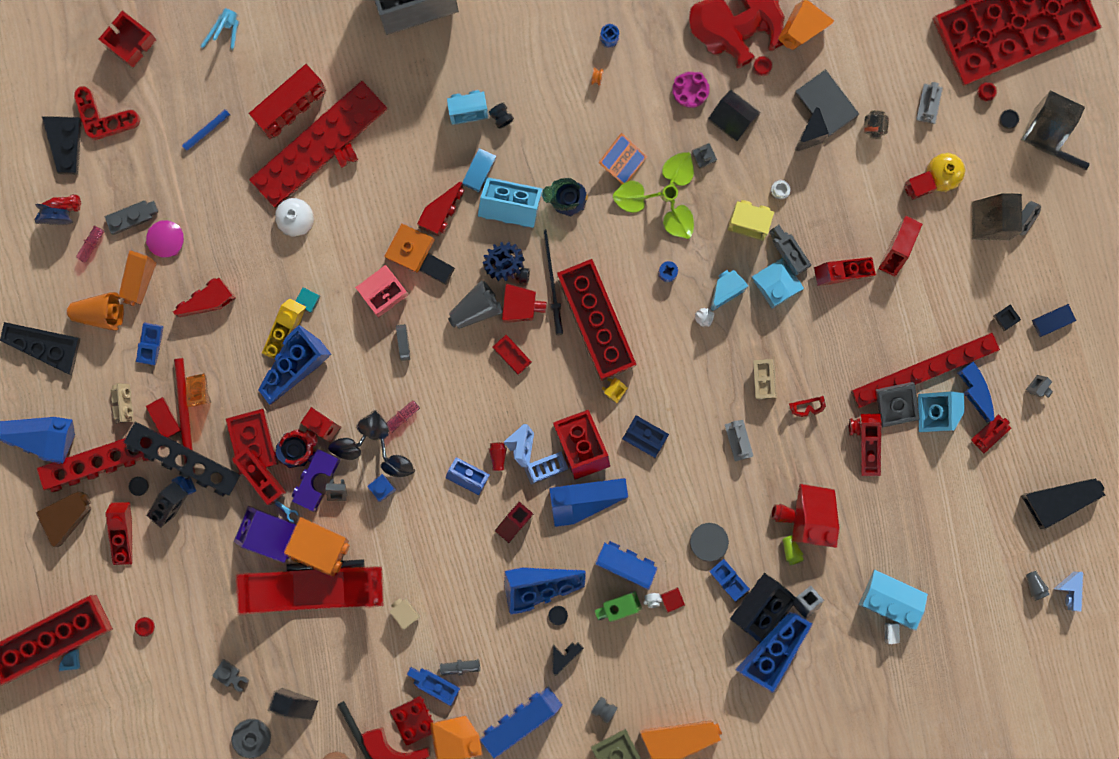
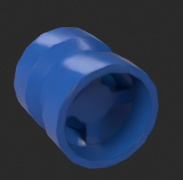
[600,24,619,48]

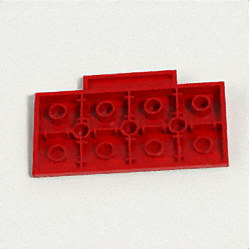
[932,0,1102,85]

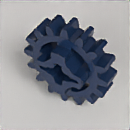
[483,242,525,281]

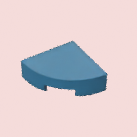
[59,649,80,671]

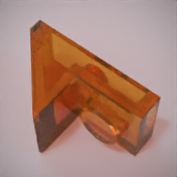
[186,373,211,408]

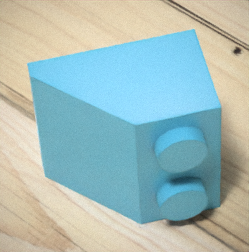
[447,90,489,125]

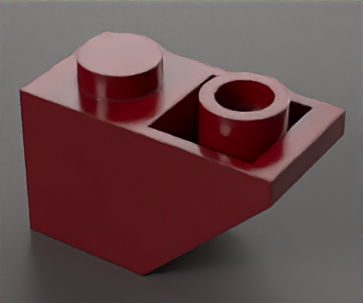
[495,501,534,543]

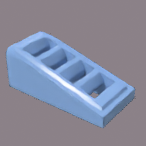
[524,452,568,485]

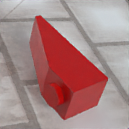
[861,414,881,476]
[232,447,286,505]

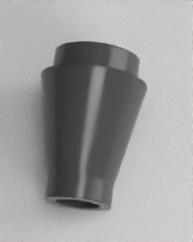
[1026,571,1050,601]

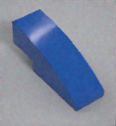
[957,361,994,423]

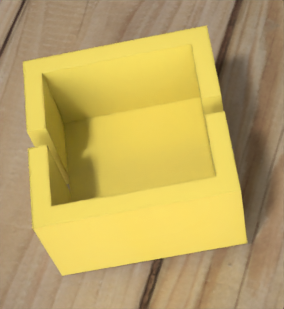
[727,200,774,241]

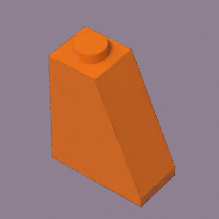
[778,0,835,50]
[119,250,157,306]

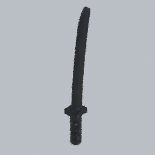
[544,229,563,335]

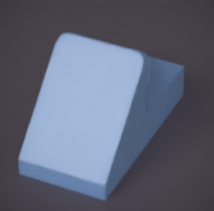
[504,424,534,468]
[1054,572,1083,611]

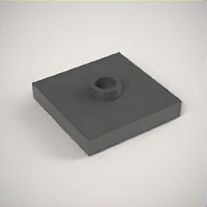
[876,382,920,428]

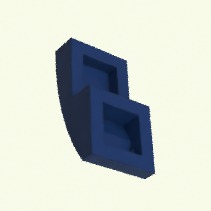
[1031,304,1077,337]

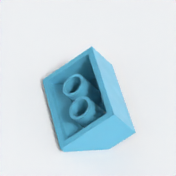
[478,177,542,228]
[858,570,928,630]

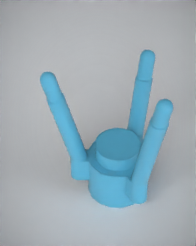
[201,9,239,49]

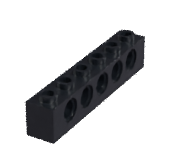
[123,421,240,497]

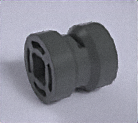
[591,696,618,724]

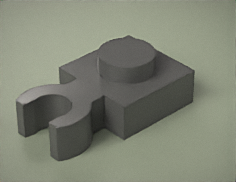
[212,659,249,692]

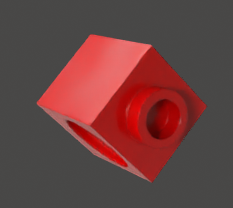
[904,171,937,200]

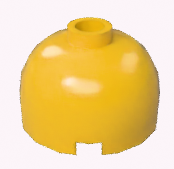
[926,153,966,192]

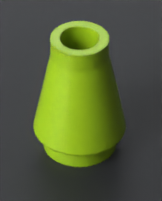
[782,535,804,566]

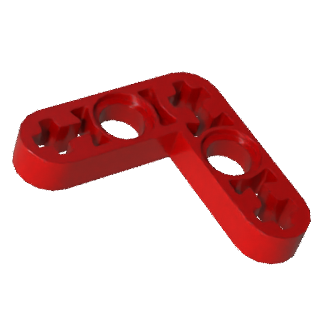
[74,86,140,140]

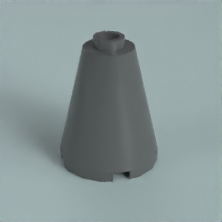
[448,280,503,329]

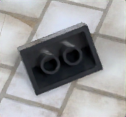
[730,573,796,643]

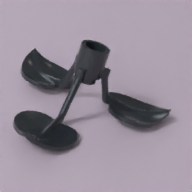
[328,410,415,477]

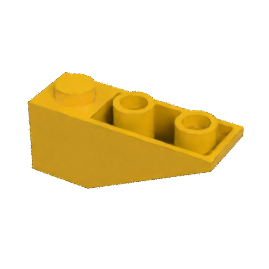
[262,298,306,360]

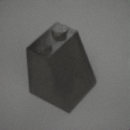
[1021,90,1085,156]
[972,193,1022,240]

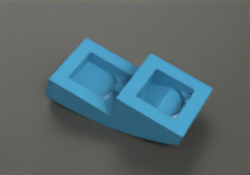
[462,148,496,192]

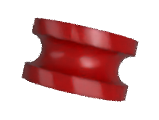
[848,418,861,436]

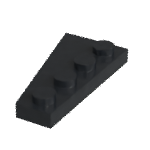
[0,322,80,376]

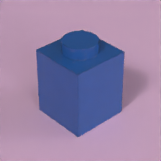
[367,474,396,502]

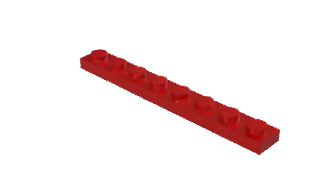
[851,332,1000,408]

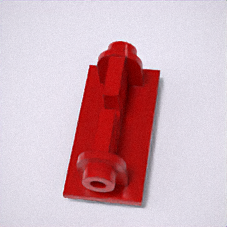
[971,414,1011,454]

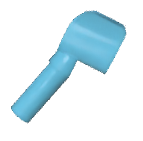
[275,500,299,522]

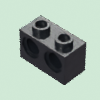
[146,482,188,528]

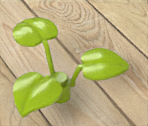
[612,152,694,239]

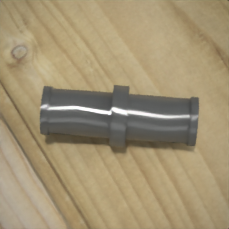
[440,659,480,676]

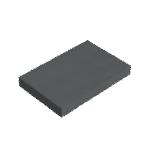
[795,69,859,137]

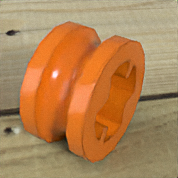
[591,68,603,86]

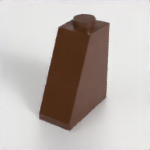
[36,491,91,547]

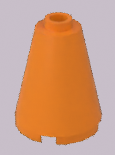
[67,292,124,330]

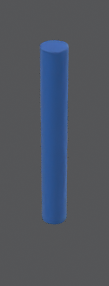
[182,109,230,151]

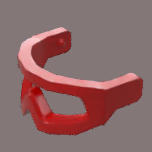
[789,396,826,417]

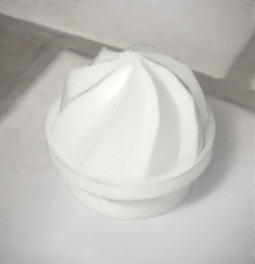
[695,308,714,327]

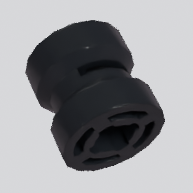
[488,103,514,129]

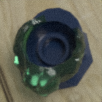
[542,178,588,217]

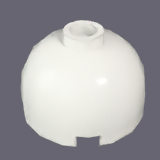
[275,198,314,237]

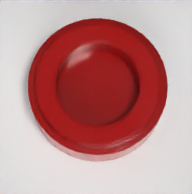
[753,56,772,76]

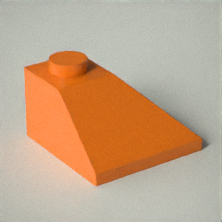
[431,716,482,759]

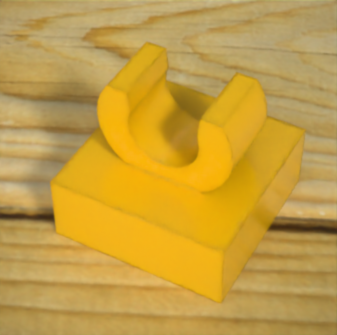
[601,378,628,403]

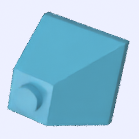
[751,257,804,309]
[710,270,748,311]
[918,392,964,432]

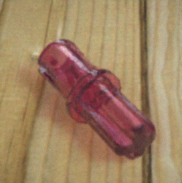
[76,225,105,263]
[386,400,420,433]

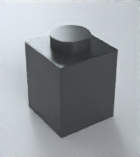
[793,586,824,620]

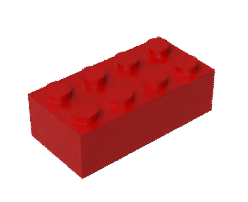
[248,63,326,139]

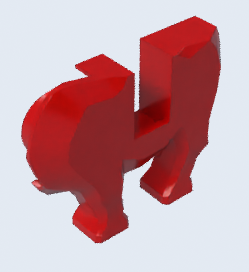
[689,0,785,69]

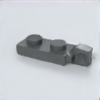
[769,225,811,276]

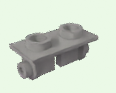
[917,82,943,124]
[725,420,753,461]

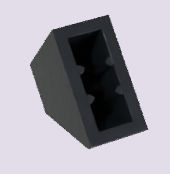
[268,688,319,720]

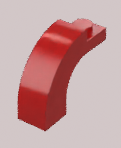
[362,727,431,759]

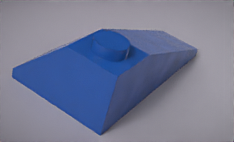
[258,325,332,405]
[0,417,75,463]
[504,568,586,615]

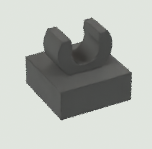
[692,143,717,169]
[1026,375,1053,398]
[325,479,347,501]

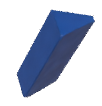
[446,457,490,495]

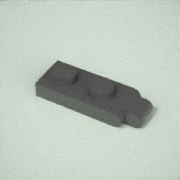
[104,201,158,235]

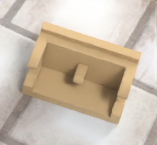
[753,359,777,400]

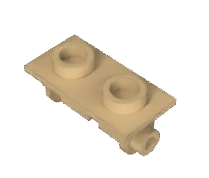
[110,383,134,424]

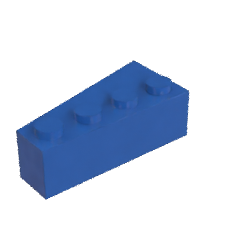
[735,612,813,693]
[480,686,562,759]

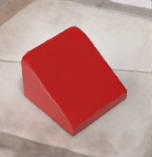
[660,587,685,613]

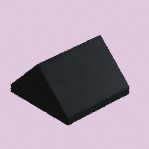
[708,90,761,142]
[795,107,829,151]

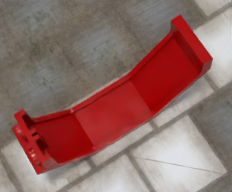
[236,566,384,615]

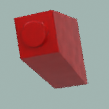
[878,216,923,277]

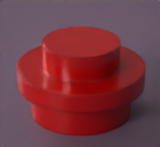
[977,82,997,101]
[135,617,155,637]

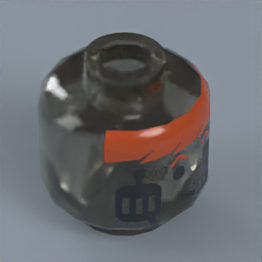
[864,110,889,139]

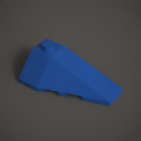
[549,478,628,527]

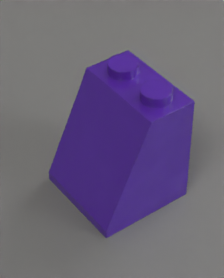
[233,506,296,563]

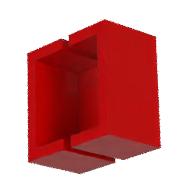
[98,10,157,68]

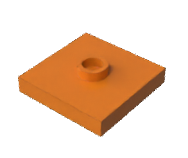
[384,223,435,273]

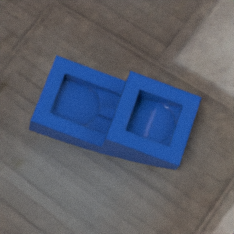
[136,323,164,365]
[709,559,750,603]

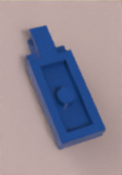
[407,667,460,706]

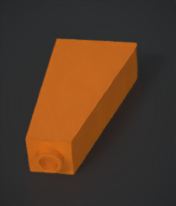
[640,720,722,759]

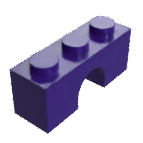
[292,449,340,512]

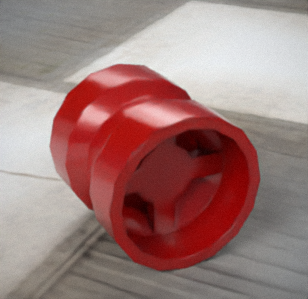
[333,143,358,168]

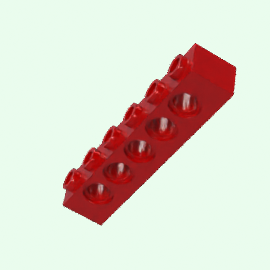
[37,437,159,493]

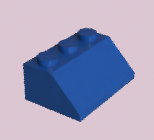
[594,541,657,589]

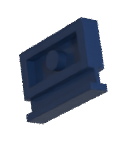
[622,415,669,458]

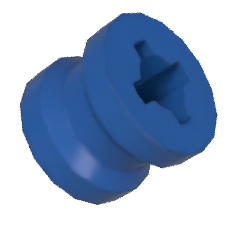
[658,261,678,282]

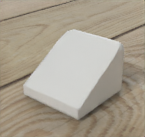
[884,623,900,644]

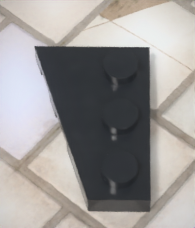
[42,116,81,175]

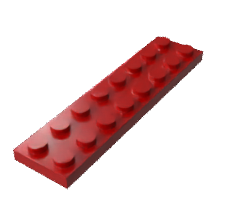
[249,80,388,208]

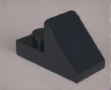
[553,642,584,676]

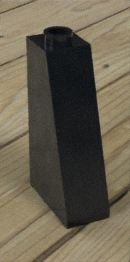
[1021,478,1105,529]

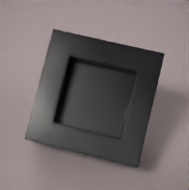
[993,304,1021,331]

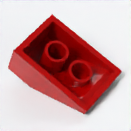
[553,409,611,480]
[792,484,840,548]

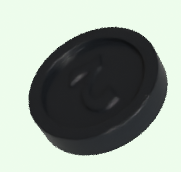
[1000,109,1019,129]
[128,477,149,496]
[548,606,568,625]

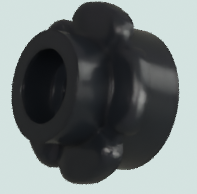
[516,267,530,284]

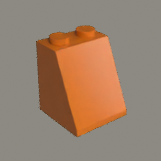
[284,517,350,577]

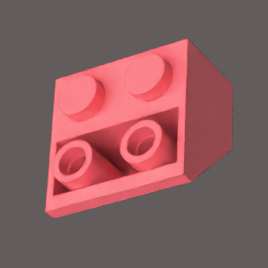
[355,265,409,318]

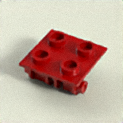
[390,696,433,746]

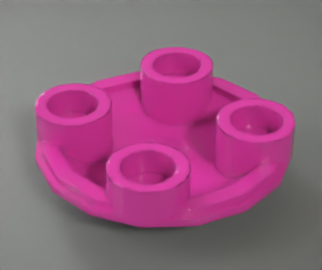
[672,72,709,108]
[146,220,184,258]

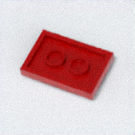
[226,409,278,475]

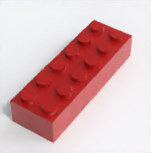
[557,259,637,381]
[0,595,113,685]

